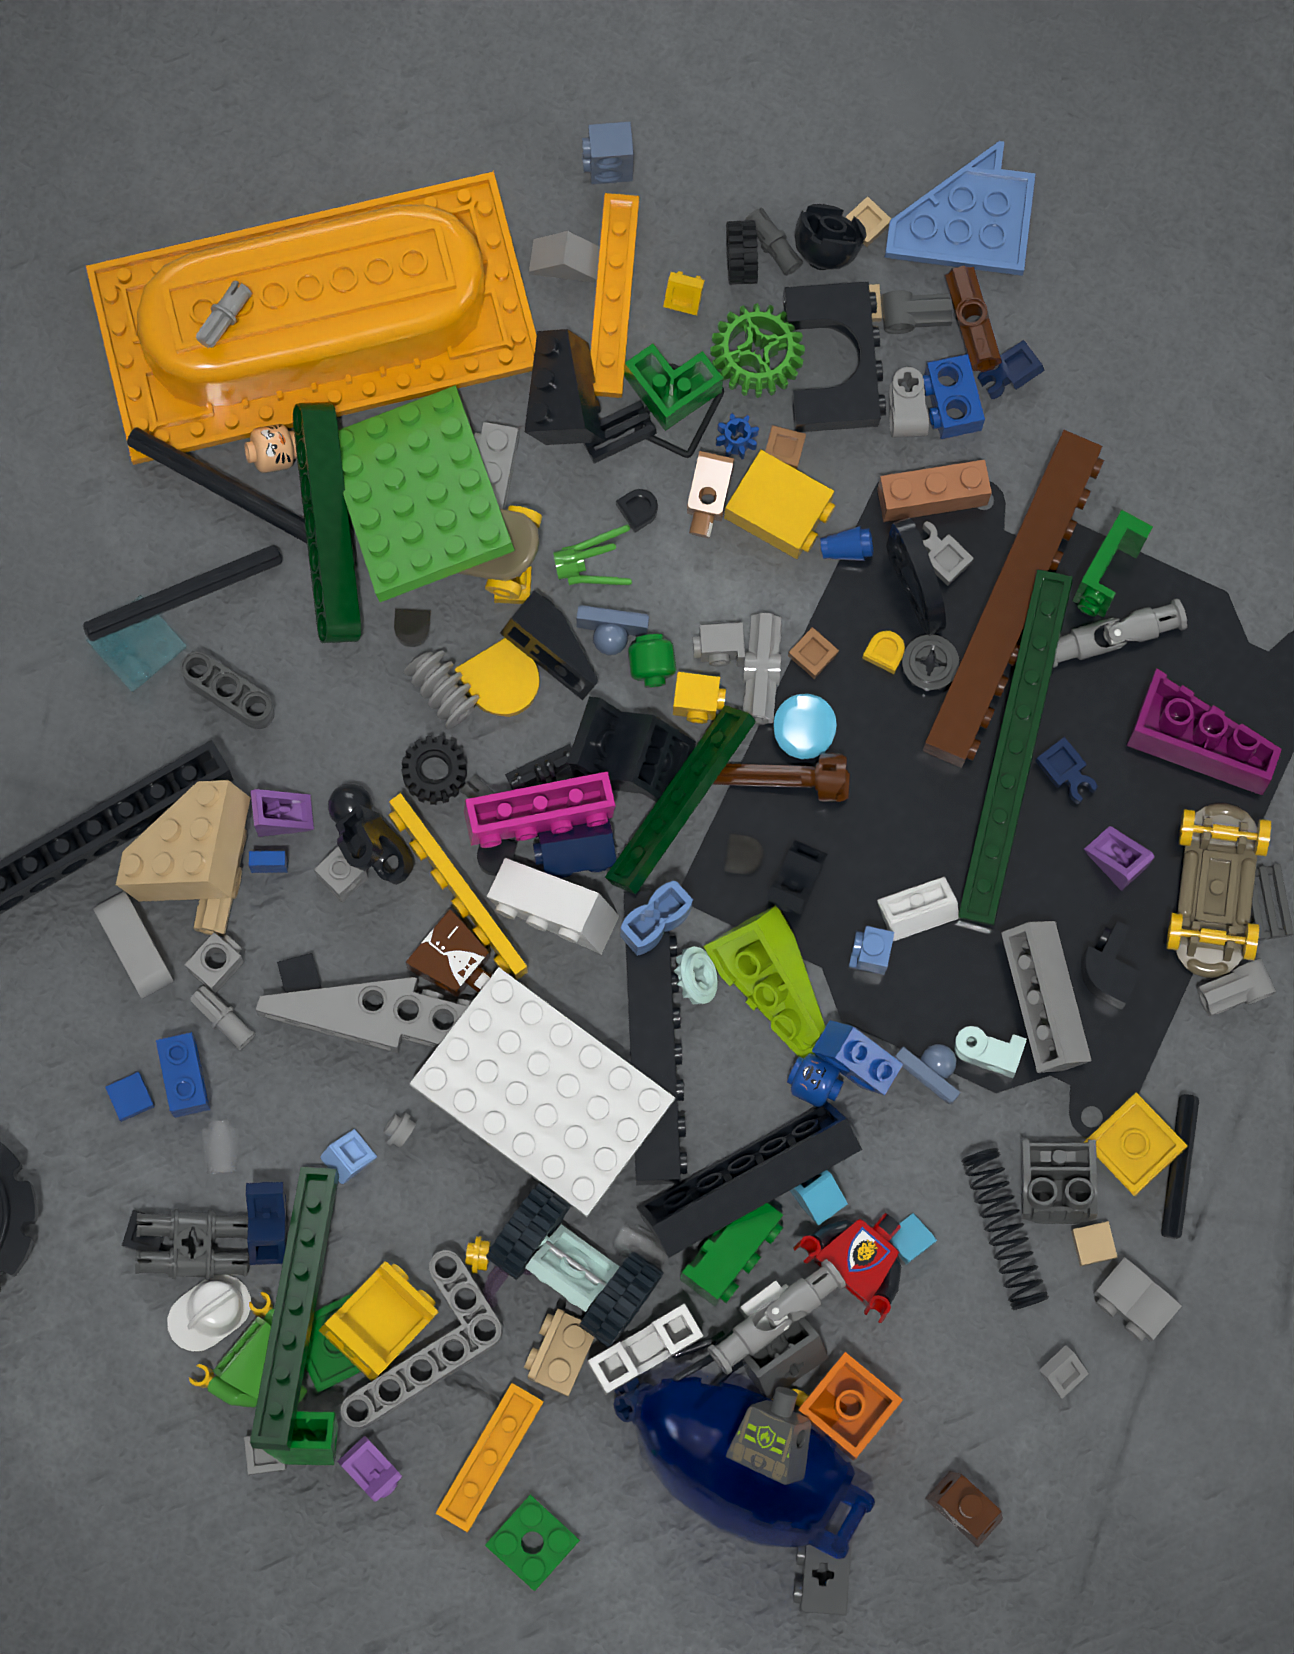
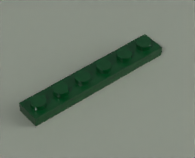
[605,705,756,895]

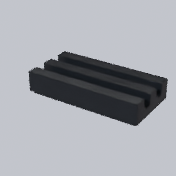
[583,400,657,464]

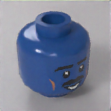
[787,1053,844,1107]

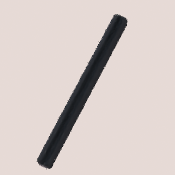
[127,427,307,544]
[83,545,282,642]

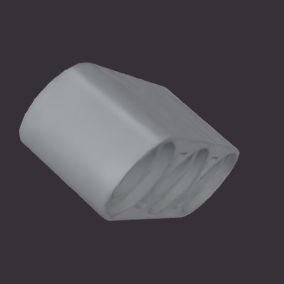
[93,891,174,999]

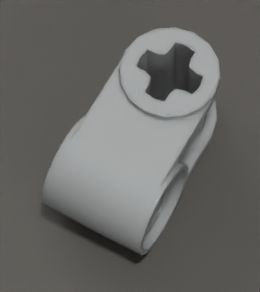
[889,367,929,437]

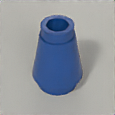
[821,526,873,561]

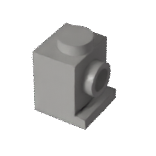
[693,623,745,667]

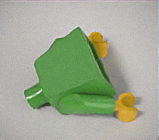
[189,1292,307,1408]

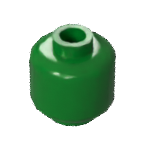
[628,634,676,688]

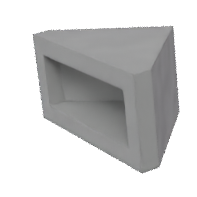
[529,231,600,283]

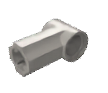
[1197,959,1276,1017]

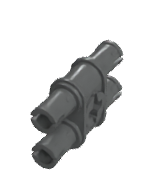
[135,1209,248,1280]

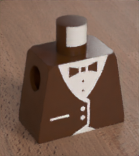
[406,909,492,997]
[925,1471,1003,1548]

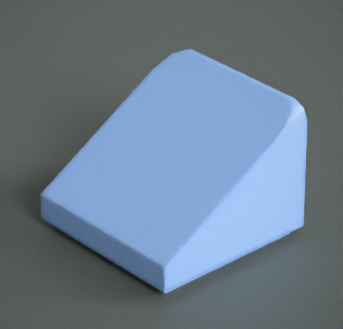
[320,1129,377,1184]

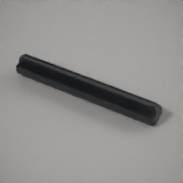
[1161,1094,1199,1239]

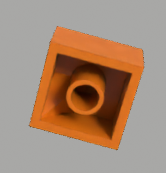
[798,1352,903,1461]

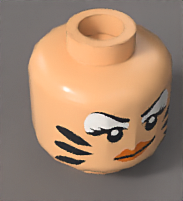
[244,424,297,473]

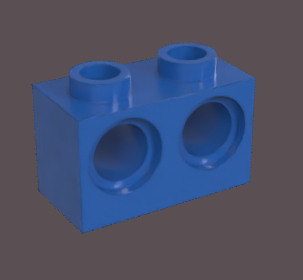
[923,354,985,439]
[812,1020,903,1095]
[156,1032,210,1118]

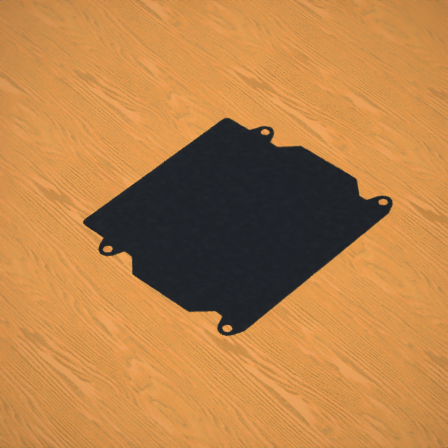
[681,481,1294,1138]

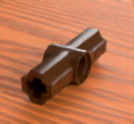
[945,265,1002,372]

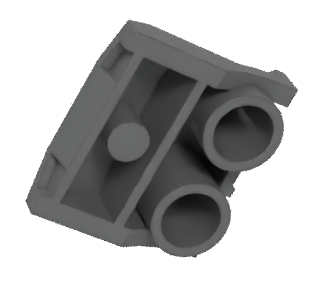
[1021,1139,1098,1224]

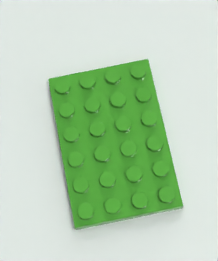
[338,385,515,602]

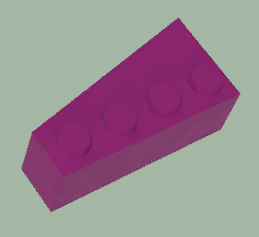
[1127,668,1282,795]

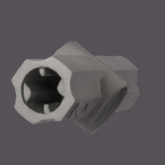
[743,613,782,725]

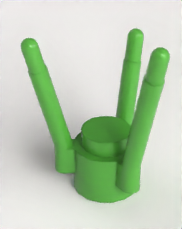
[553,525,632,585]

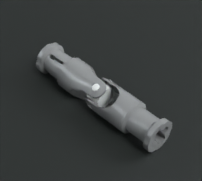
[1053,598,1187,668]
[707,1259,846,1375]

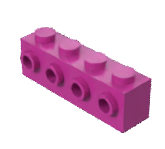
[464,772,616,848]

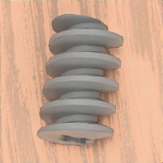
[404,650,480,729]

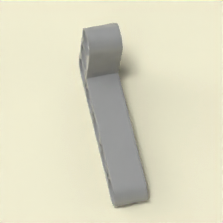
[341,1250,502,1429]

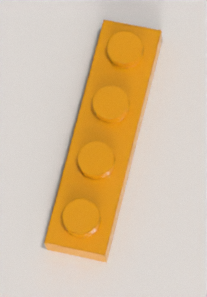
[435,1383,544,1533]

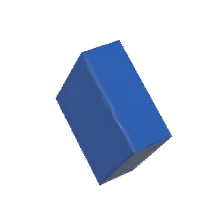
[249,851,288,873]
[105,1072,155,1122]

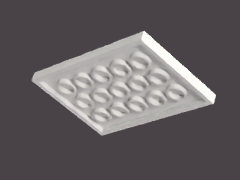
[410,967,675,1217]

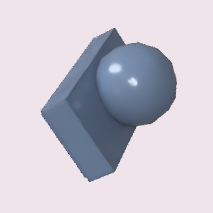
[577,605,649,655]
[895,1044,961,1105]

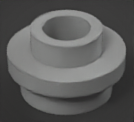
[383,1112,416,1148]

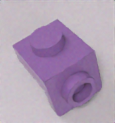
[337,1436,402,1502]

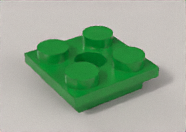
[485,1495,580,1592]

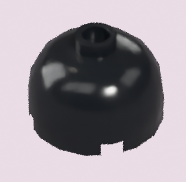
[794,204,867,270]

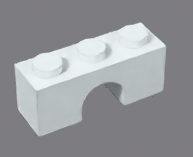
[587,1304,703,1395]

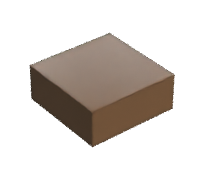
[765,425,806,470]
[788,627,839,679]

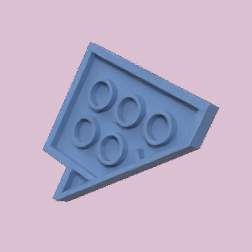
[885,141,1035,276]

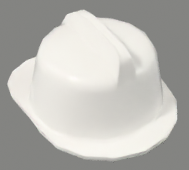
[167,1275,251,1351]

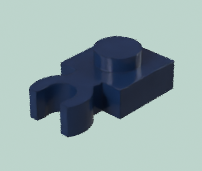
[977,340,1045,399]
[1035,737,1098,804]

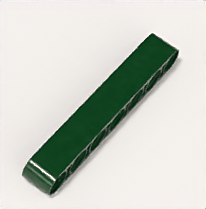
[293,403,361,644]

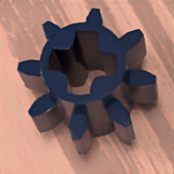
[613,1377,659,1427]

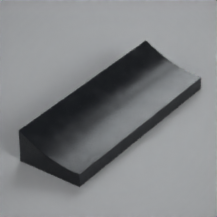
[636,1101,862,1258]

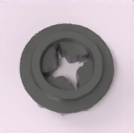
[902,635,959,691]

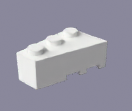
[487,858,619,955]

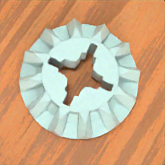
[674,946,718,1005]

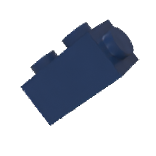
[533,819,616,878]

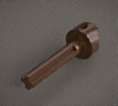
[713,753,850,802]

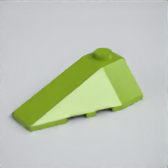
[703,906,825,1059]

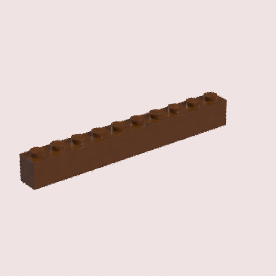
[923,430,1104,768]

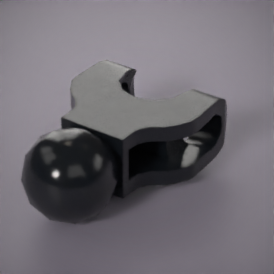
[328,784,413,885]

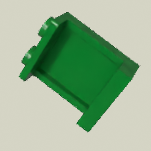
[1073,510,1153,617]

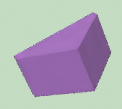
[251,789,314,837]
[1084,826,1155,891]

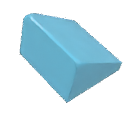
[889,1213,937,1265]

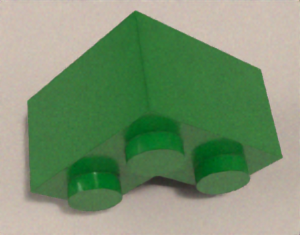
[624,344,723,431]

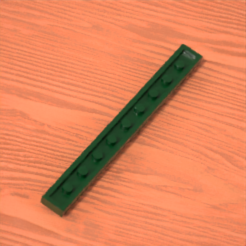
[958,570,1073,926]

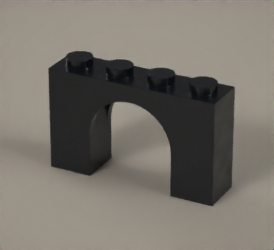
[783,281,886,432]

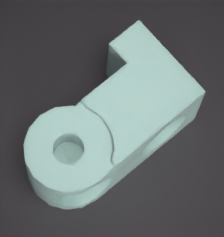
[954,1026,1027,1078]

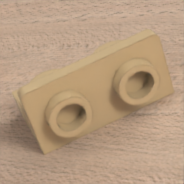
[524,1308,594,1397]

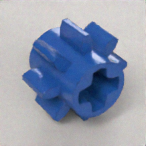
[716,413,759,459]

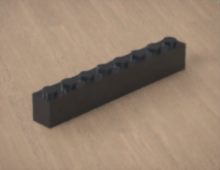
[623,890,687,1186]

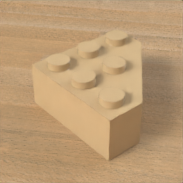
[116,780,251,901]

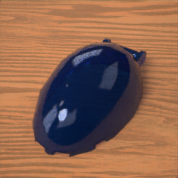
[634,1377,875,1559]

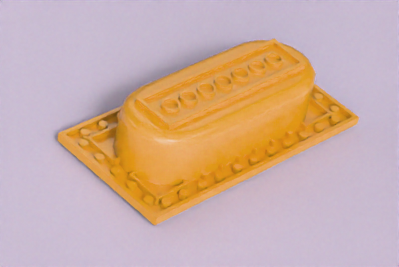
[86,170,537,465]

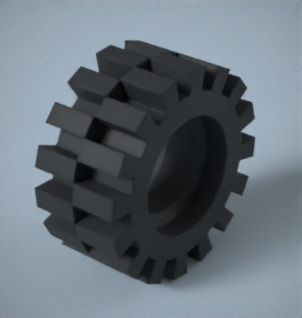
[726,220,758,285]
[401,735,467,805]

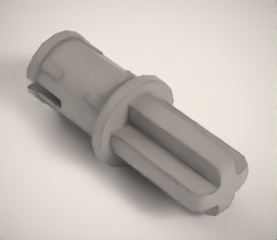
[196,281,252,348]
[191,986,255,1050]

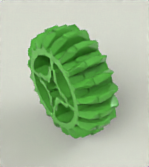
[710,303,805,398]

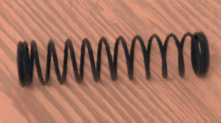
[961,1148,1049,1310]

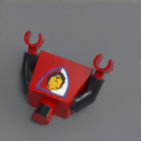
[793,1213,902,1323]

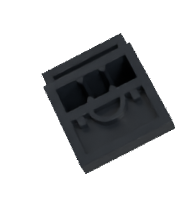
[567,696,696,803]

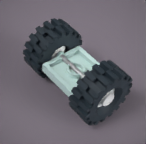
[486,1183,664,1348]

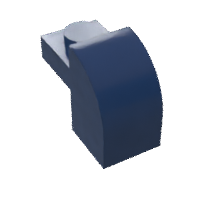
[246,1182,288,1265]

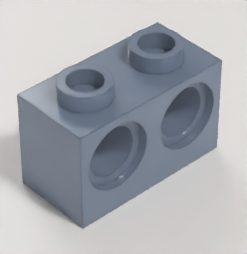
[582,122,634,184]

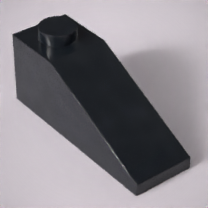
[500,590,599,701]

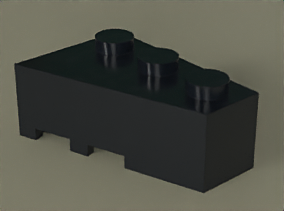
[524,329,606,445]

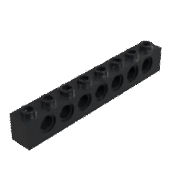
[0,740,234,914]

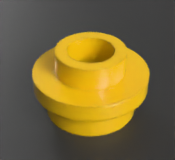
[465,1236,491,1273]

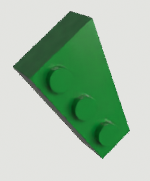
[680,1203,784,1306]

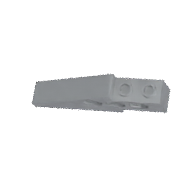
[256,977,472,1054]

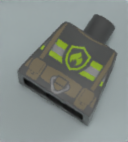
[726,1387,811,1485]

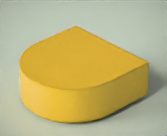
[862,631,905,674]

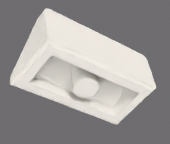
[877,877,959,941]

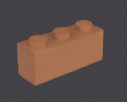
[877,460,992,522]

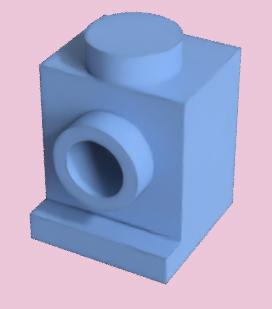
[849,926,895,975]

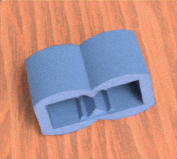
[620,881,693,955]

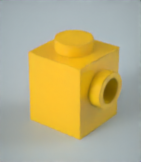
[673,672,726,724]

